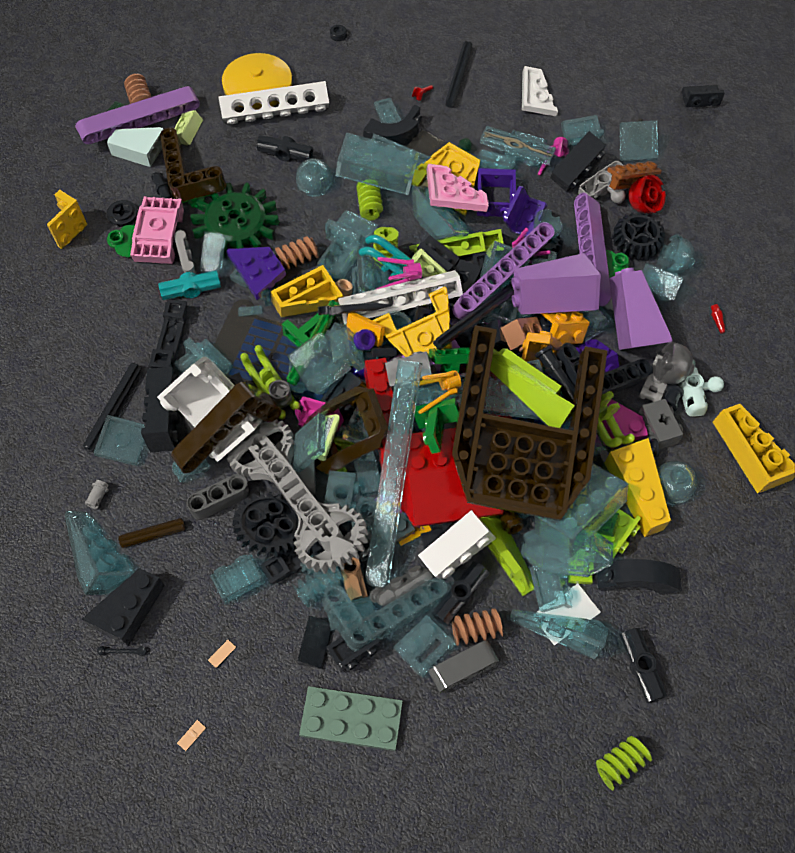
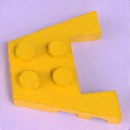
[404,142,480,216]
[373,286,452,357]

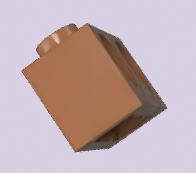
[501,317,543,352]

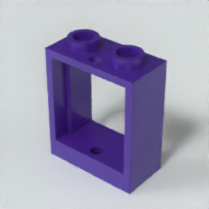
[477,168,516,217]

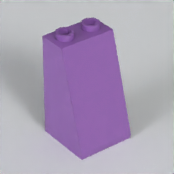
[511,253,601,314]
[609,268,672,350]

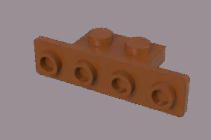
[607,161,662,190]

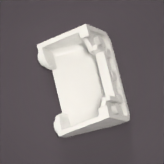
[157,357,262,462]

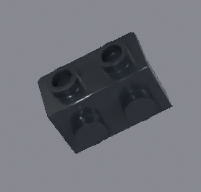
[326,622,381,672]

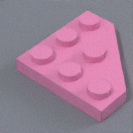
[426,164,488,212]

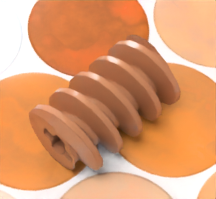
[124,74,151,104]
[275,236,319,270]
[452,609,503,646]

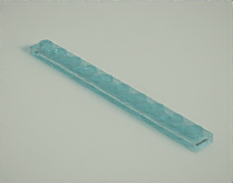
[364,360,422,588]

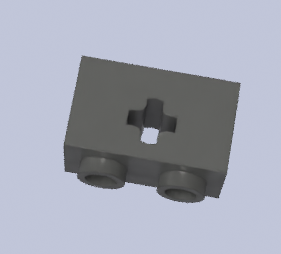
[638,399,683,449]

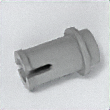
[84,480,109,509]

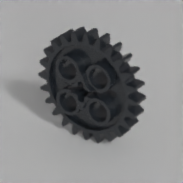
[232,492,299,558]

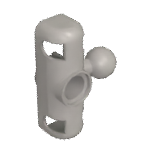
[578,161,626,204]

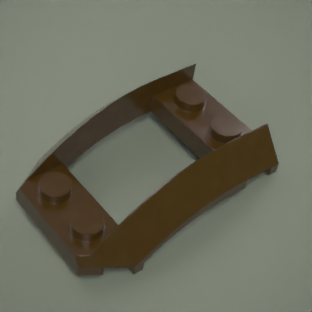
[302,386,389,476]

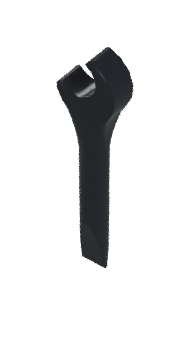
[318,302,393,315]

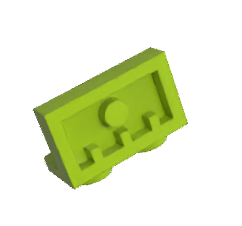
[591,507,641,558]

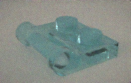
[394,615,456,678]

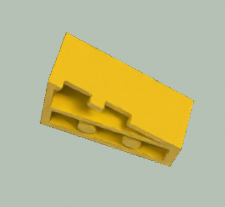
[271,265,343,317]

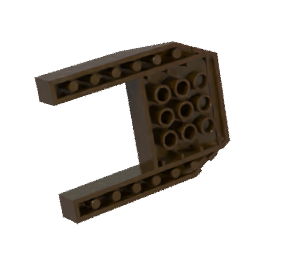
[452,325,608,521]

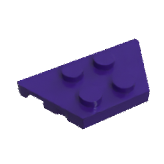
[227,247,286,300]

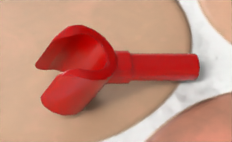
[411,85,433,101]

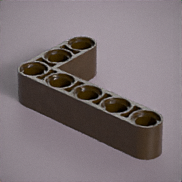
[160,128,227,202]
[171,382,282,473]

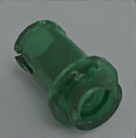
[457,138,472,152]

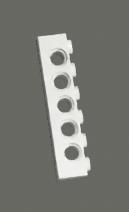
[219,81,329,124]
[338,270,463,324]

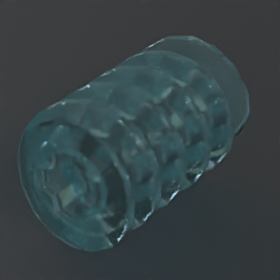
[292,567,344,608]

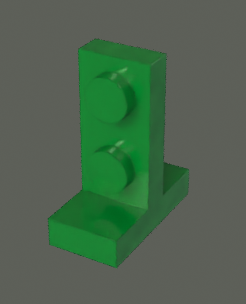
[282,313,335,359]
[428,348,470,400]
[413,398,459,454]

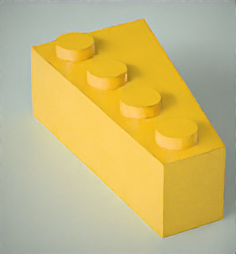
[713,404,795,494]
[604,438,671,537]

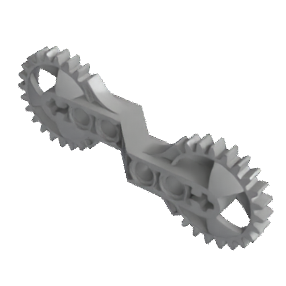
[227,419,369,574]

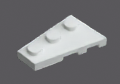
[522,66,558,116]

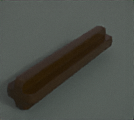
[118,518,185,548]

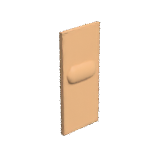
[208,640,236,668]
[177,720,206,751]

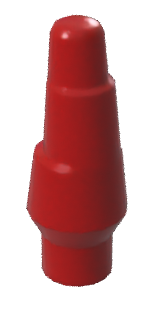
[711,304,725,333]

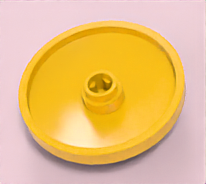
[222,53,292,110]

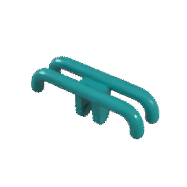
[359,235,424,279]

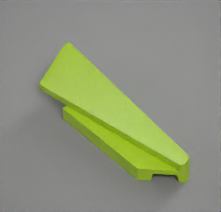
[409,229,504,257]
[490,348,575,428]
[480,515,537,596]

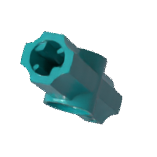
[158,270,221,300]

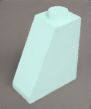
[107,127,164,167]

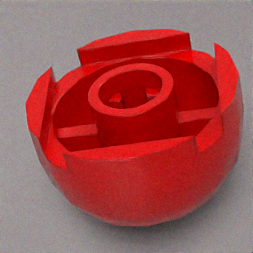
[629,175,666,214]

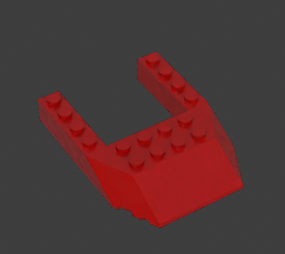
[364,358,508,527]

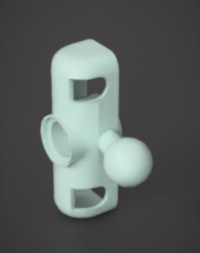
[678,360,724,417]

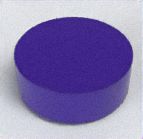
[354,329,375,351]

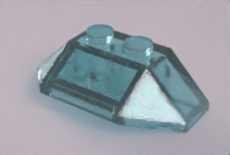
[412,186,469,240]
[521,524,613,577]

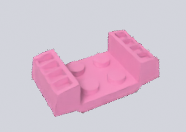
[130,196,184,264]

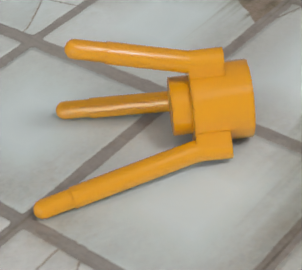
[410,370,461,414]

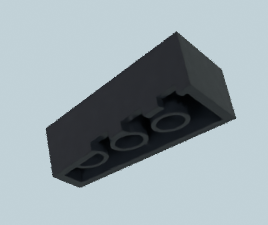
[141,367,179,453]

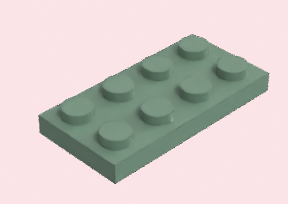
[299,686,402,751]

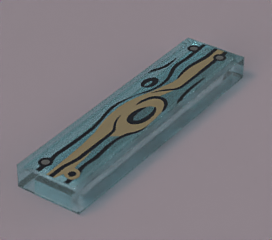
[480,126,556,165]

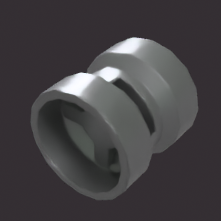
[269,380,292,408]

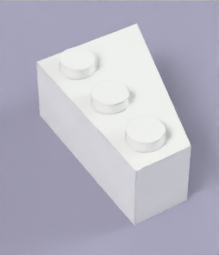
[418,510,496,579]

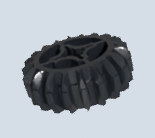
[612,212,665,261]

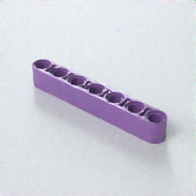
[75,86,200,144]
[574,192,611,306]
[452,222,554,319]

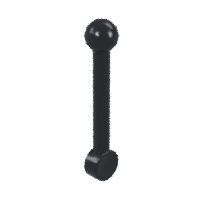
[97,646,147,657]

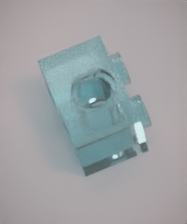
[324,471,360,522]

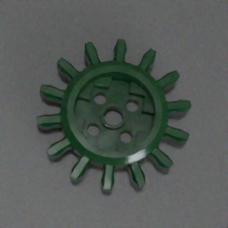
[191,182,280,258]

